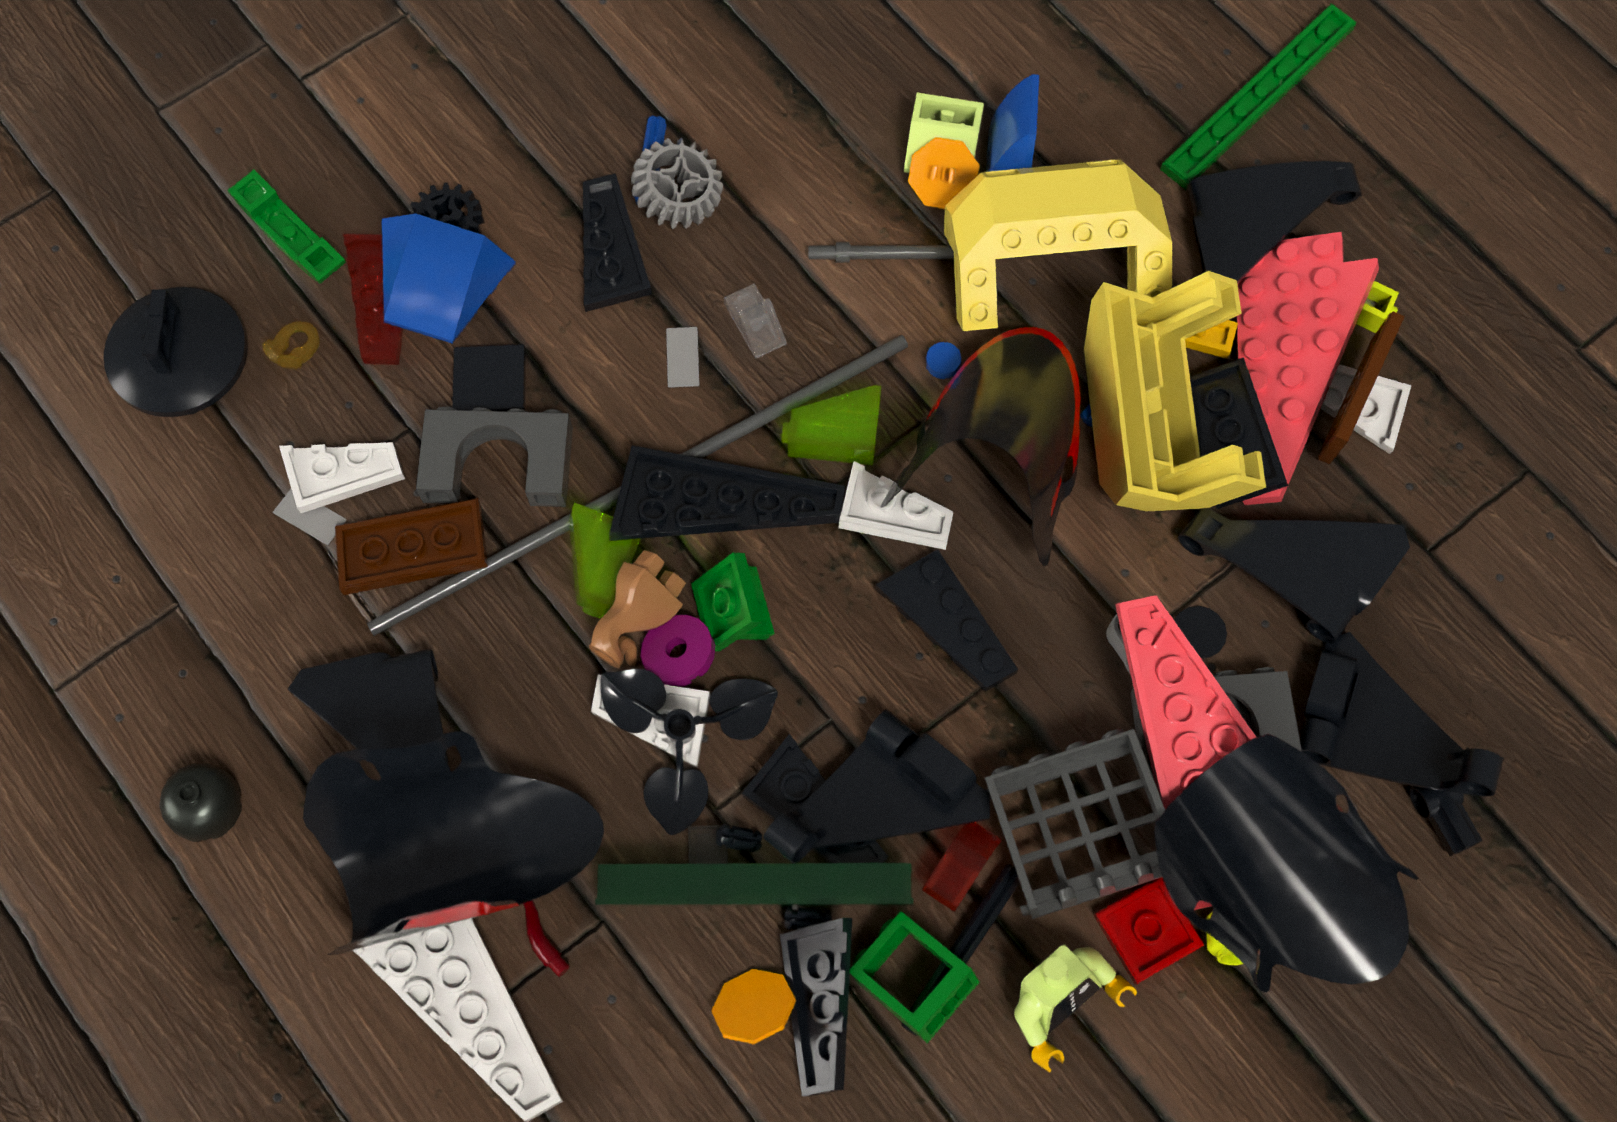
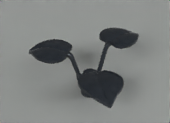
[600,669,778,835]

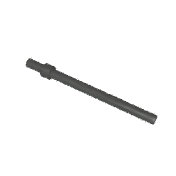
[808,242,1014,263]

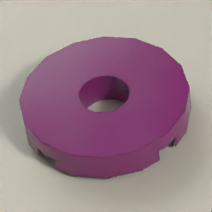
[641,615,716,687]

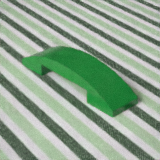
[227,170,346,284]

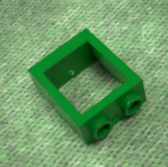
[850,911,980,1044]

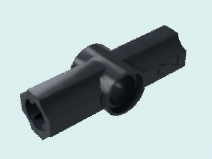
[1410,785,1483,856]

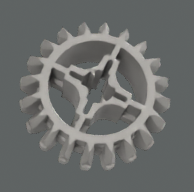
[631,137,723,230]

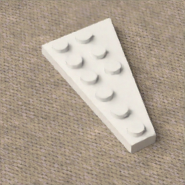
[353,918,563,1122]

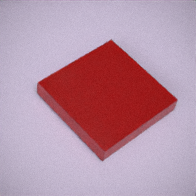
[1094,877,1204,985]

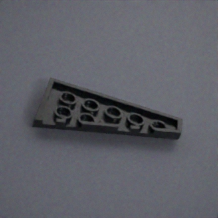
[609,445,845,541]

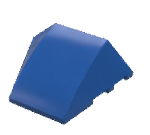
[986,74,1039,172]
[382,214,516,344]

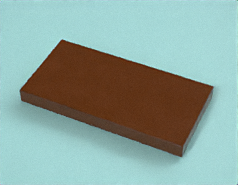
[1318,311,1405,464]
[335,498,488,595]

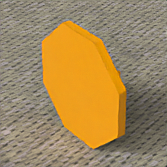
[908,137,980,209]
[711,969,796,1044]

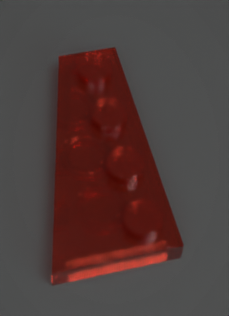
[343,234,403,365]

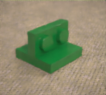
[691,552,775,651]

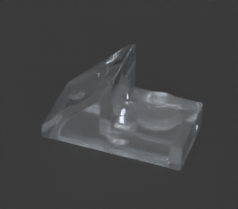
[724,283,786,359]

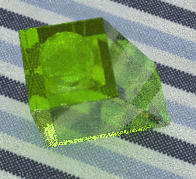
[782,385,881,465]
[569,503,640,618]

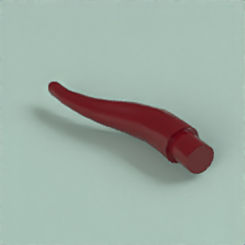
[523,900,570,977]

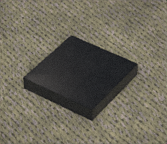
[452,345,526,412]

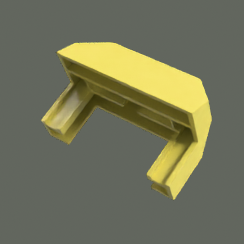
[944,159,1172,331]
[1084,271,1266,511]

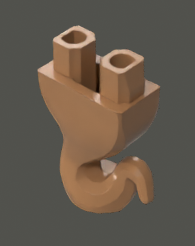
[589,550,686,669]

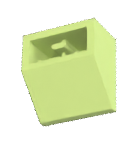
[904,93,984,173]

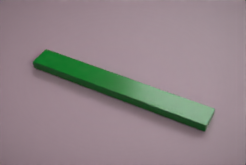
[1160,3,1357,190]

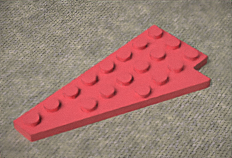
[1237,232,1379,505]
[1115,595,1256,910]

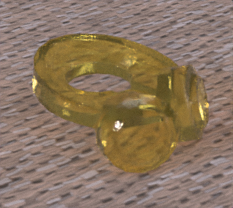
[263,321,320,370]

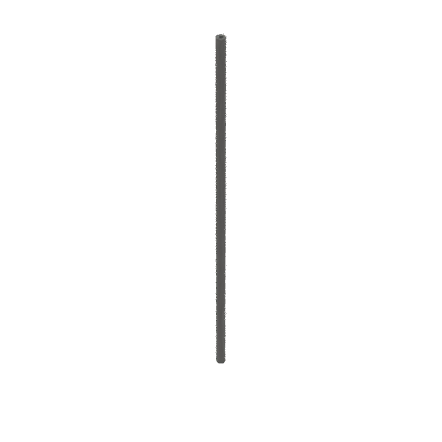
[367,335,908,636]

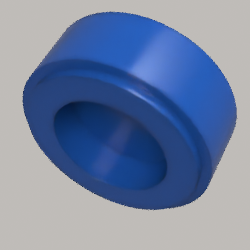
[926,342,961,379]

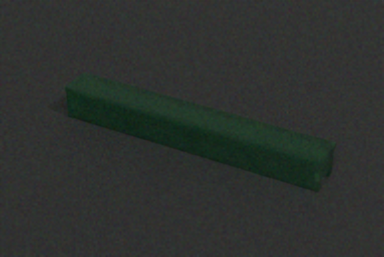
[595,863,914,907]

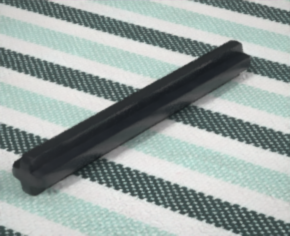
[901,864,1020,1036]

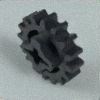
[408,182,485,234]

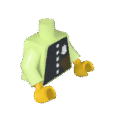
[1014,944,1137,1072]

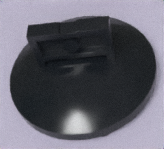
[104,287,248,417]

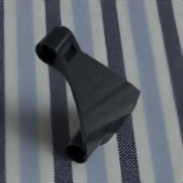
[1187,161,1362,283]
[1178,508,1410,644]
[1300,632,1504,796]
[288,648,450,769]
[763,709,990,864]

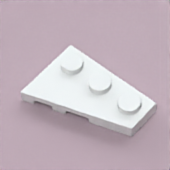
[1321,364,1411,454]
[279,442,405,513]
[839,461,953,550]
[591,675,710,768]

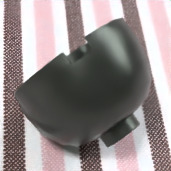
[159,764,242,842]

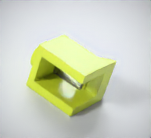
[1356,281,1399,333]

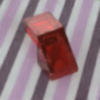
[922,822,1002,912]

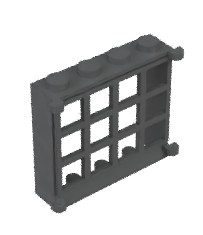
[985,729,1165,919]

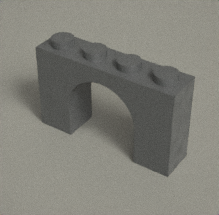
[416,407,573,507]
[1130,667,1302,780]

